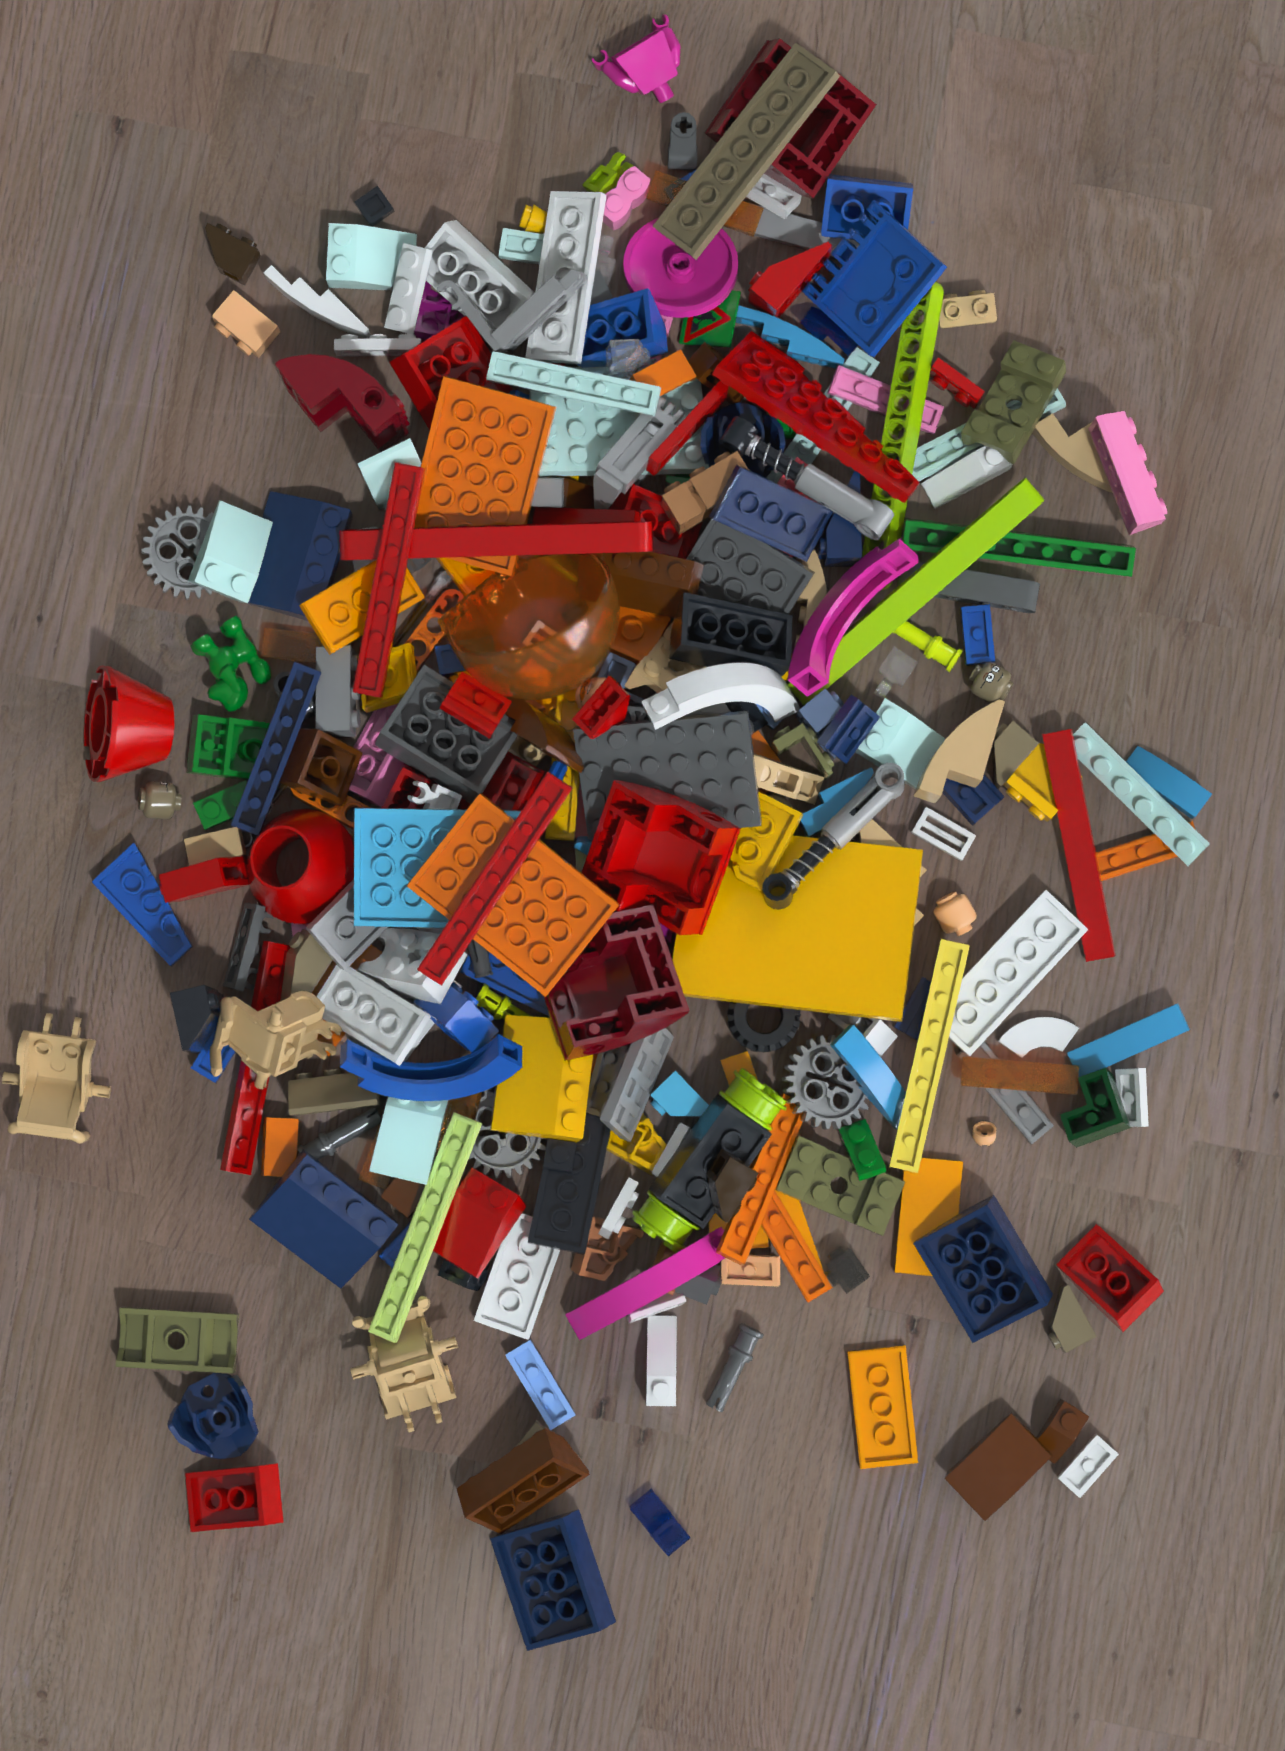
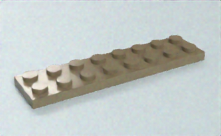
[653,43,840,260]

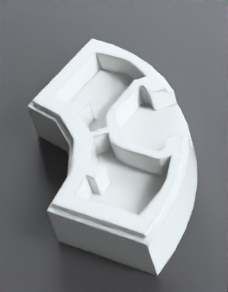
[998,1017,1079,1058]

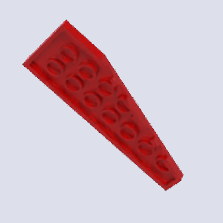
[712,331,920,504]

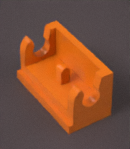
[629,349,697,397]
[261,1117,299,1177]

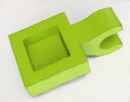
[582,152,634,194]

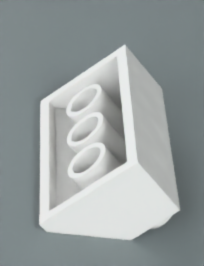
[425,220,535,328]

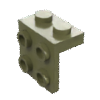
[770,723,834,780]

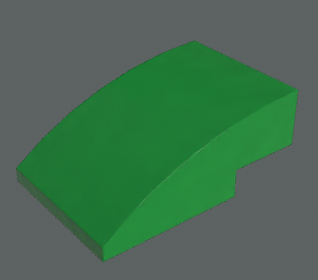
[186,714,270,780]

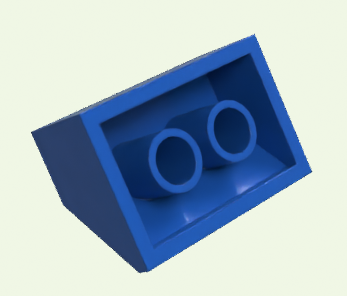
[821,174,913,240]
[576,288,668,368]

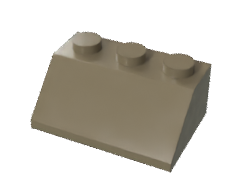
[288,1069,381,1116]

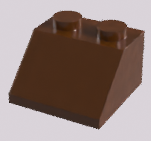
[279,729,363,806]

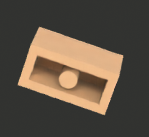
[212,290,280,358]

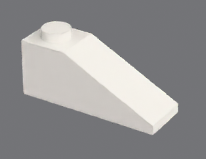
[921,446,1013,509]
[646,1315,677,1406]

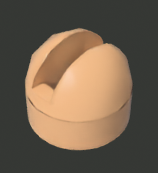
[973,1121,996,1146]

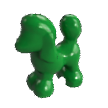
[190,615,272,712]

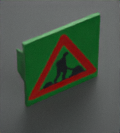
[679,291,741,348]

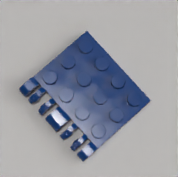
[801,200,947,357]

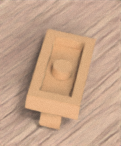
[721,1254,780,1287]

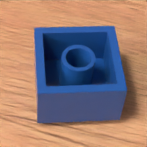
[414,982,499,1053]

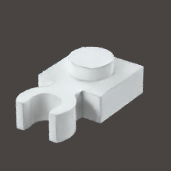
[407,781,462,809]

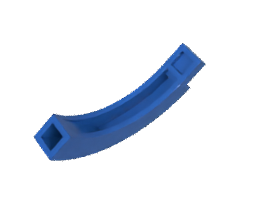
[340,1034,522,1101]

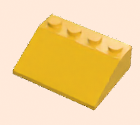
[491,1015,593,1143]

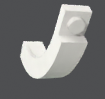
[641,663,800,730]

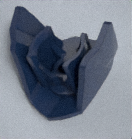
[700,403,785,478]
[167,1373,259,1459]

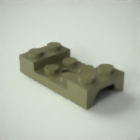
[961,340,1066,464]
[775,1136,905,1236]
[116,1307,239,1374]

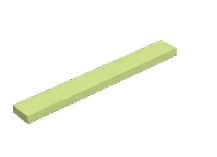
[368,1112,482,1343]

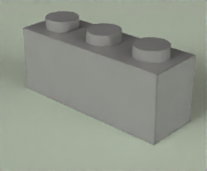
[316,645,360,737]

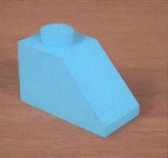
[650,1071,709,1117]

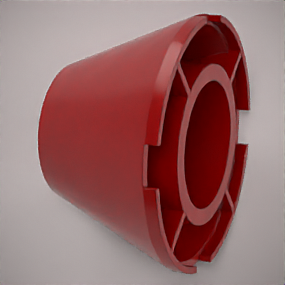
[84,665,174,782]
[247,809,354,924]

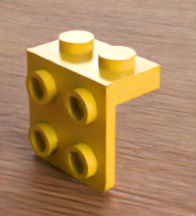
[1003,743,1082,822]

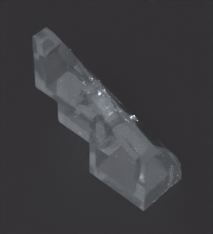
[603,339,657,380]

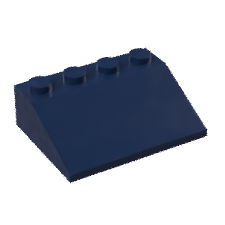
[247,491,353,621]
[249,1149,399,1289]
[913,1195,1053,1343]
[490,1509,616,1651]

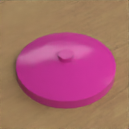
[623,218,738,318]

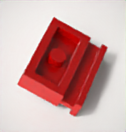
[930,357,985,409]
[439,671,512,739]

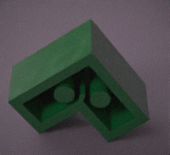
[1060,1068,1131,1148]

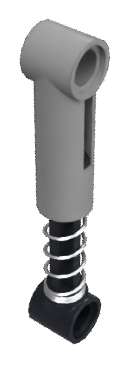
[718,416,894,540]
[762,763,905,910]

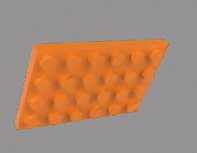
[414,376,557,576]
[407,793,620,997]

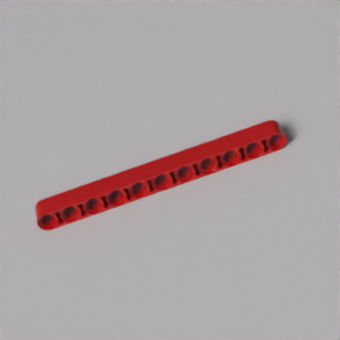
[339,521,653,560]

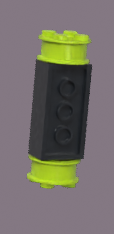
[632,1068,787,1253]

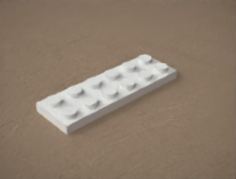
[525,191,607,364]
[949,890,1088,1057]

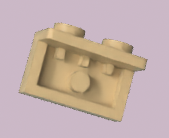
[939,290,997,329]

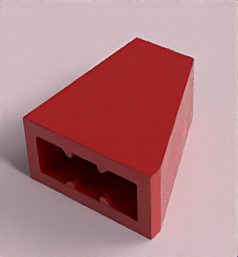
[159,856,249,903]

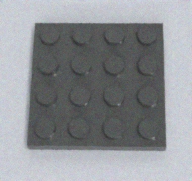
[674,518,815,619]

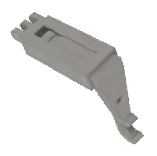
[437,270,587,353]
[593,396,685,509]

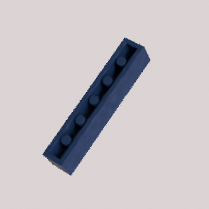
[231,661,322,836]

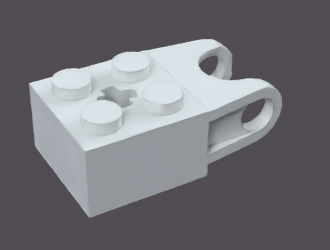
[358,928,467,1004]

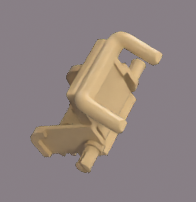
[210,991,342,1089]
[2,1013,111,1144]
[350,1296,458,1432]

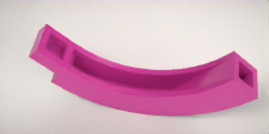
[788,539,918,697]
[565,1226,725,1340]

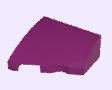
[414,281,464,340]

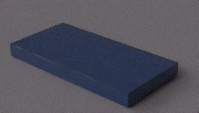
[709,464,833,562]

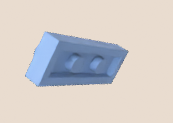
[505,1339,576,1430]

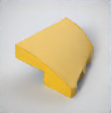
[607,1113,667,1175]

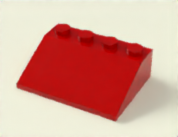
[389,316,512,430]

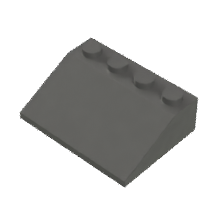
[375,665,518,804]

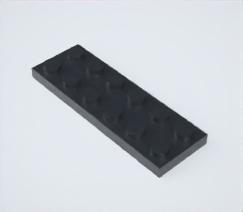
[527,1077,611,1255]

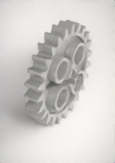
[141,505,214,600]
[782,1035,869,1130]
[459,1086,546,1178]

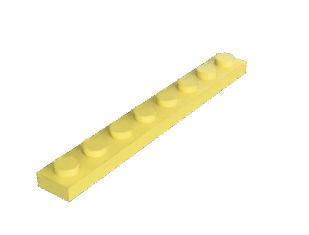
[889,938,970,1173]

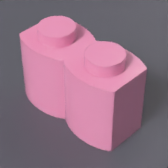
[603,166,650,231]

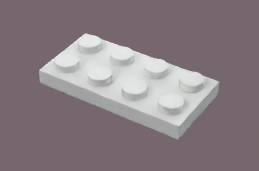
[317,965,431,1066]
[474,1213,560,1340]

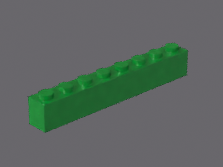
[902,518,1136,577]

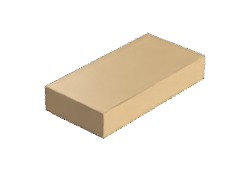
[184,827,247,866]

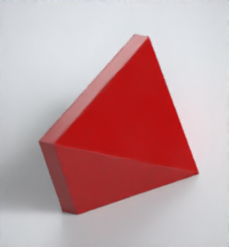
[572,676,630,739]

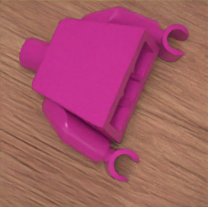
[592,14,681,103]

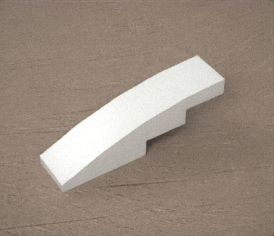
[264,265,370,339]

